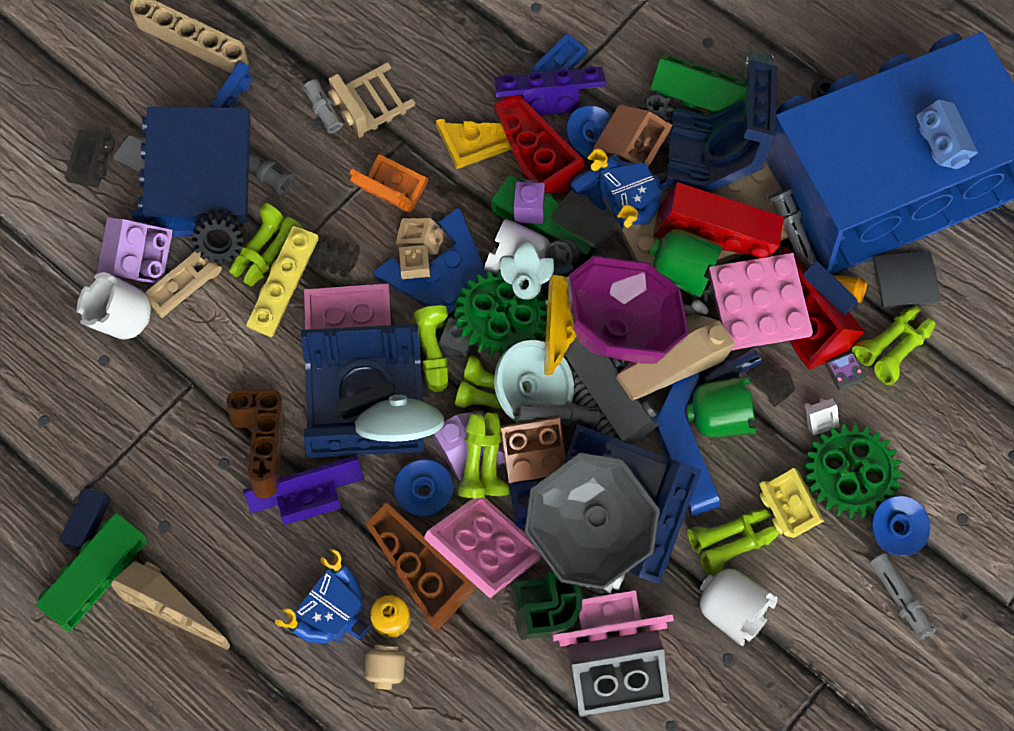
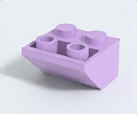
[97,218,173,284]

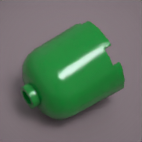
[650,228,723,297]
[687,376,756,438]

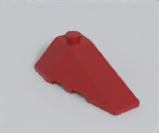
[494,95,584,194]
[779,248,865,369]

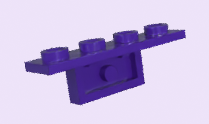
[494,66,606,116]
[243,456,364,525]

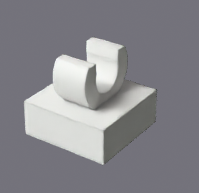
[805,398,840,436]

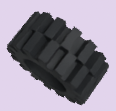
[192,209,245,264]

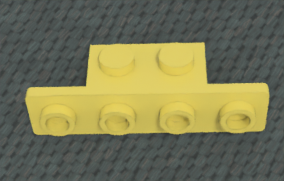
[246,226,319,337]

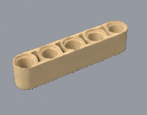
[130,0,249,73]

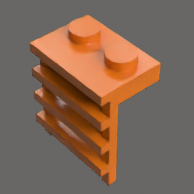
[349,154,429,214]

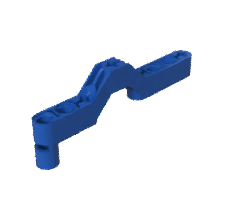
[655,373,720,517]

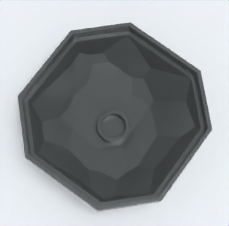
[525,453,660,589]

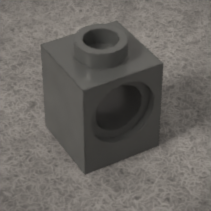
[439,318,476,364]

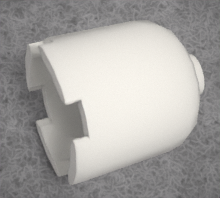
[484,219,551,286]
[76,272,151,340]
[700,569,778,646]

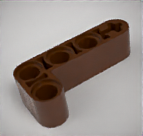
[226,389,285,499]

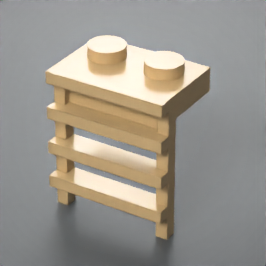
[328,62,415,138]

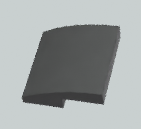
[873,251,941,309]

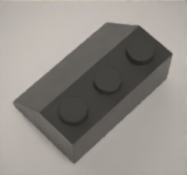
[567,630,670,717]

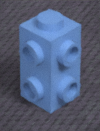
[916,99,978,169]

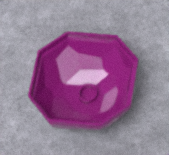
[566,256,689,364]

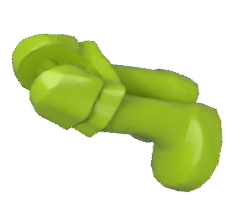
[229,203,305,287]
[413,305,448,393]
[852,305,936,386]
[455,355,527,411]
[458,412,510,498]
[687,508,779,577]

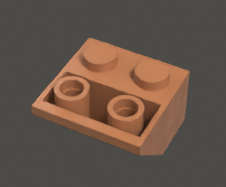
[591,105,672,167]
[500,416,565,483]

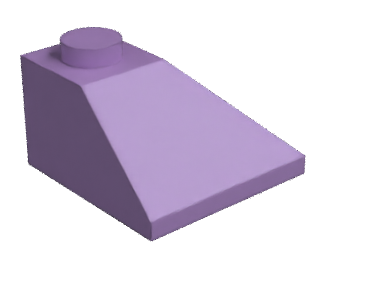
[432,410,505,483]

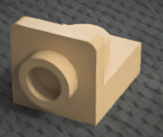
[395,218,443,255]
[399,245,430,279]

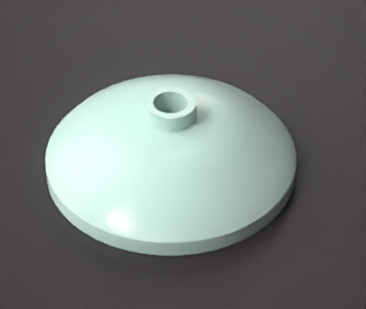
[494,340,574,423]
[355,395,444,441]

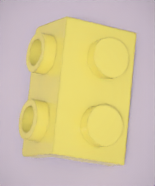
[759,468,824,538]

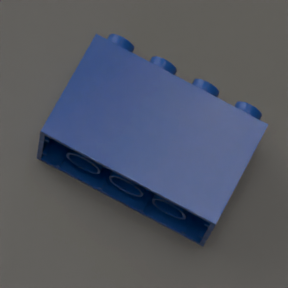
[766,32,1014,275]

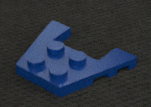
[373,208,487,320]

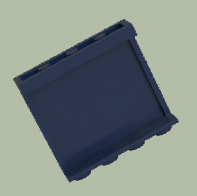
[138,107,251,223]

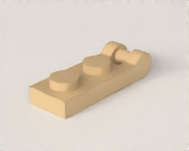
[145,252,222,318]

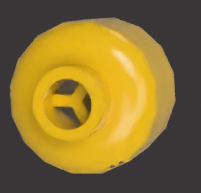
[370,595,411,638]

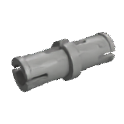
[303,79,343,133]

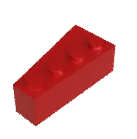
[653,182,784,258]

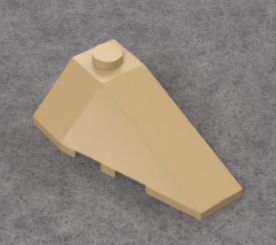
[616,314,735,401]
[111,561,230,650]

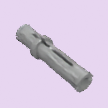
[870,553,936,640]

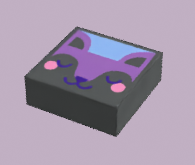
[826,352,866,391]

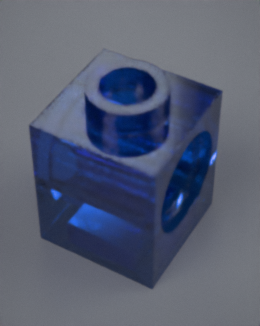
[509,480,539,527]

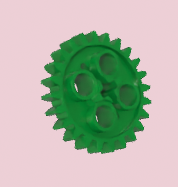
[454,270,547,357]
[804,424,902,519]

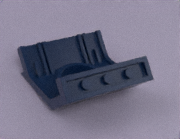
[665,60,777,192]
[301,324,424,458]
[563,425,702,584]

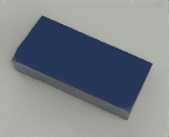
[803,261,858,315]
[59,489,111,550]

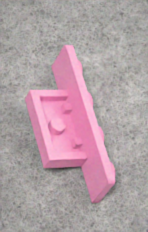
[552,590,674,647]

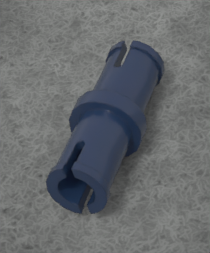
[702,347,762,382]

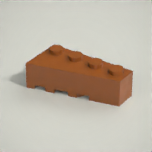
[366,502,477,632]

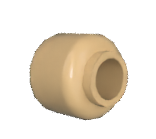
[364,644,405,690]

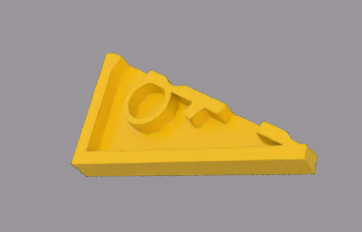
[436,119,512,169]
[544,275,577,375]

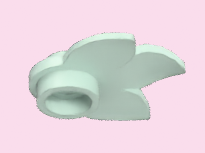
[500,241,554,300]

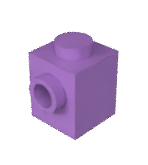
[514,180,545,224]

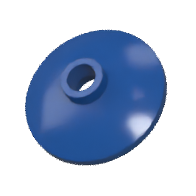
[566,106,611,158]
[394,460,453,517]
[872,496,930,556]

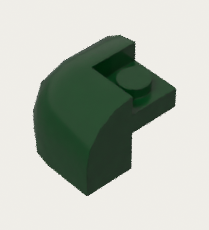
[511,571,582,640]

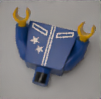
[588,149,669,229]
[275,549,370,644]

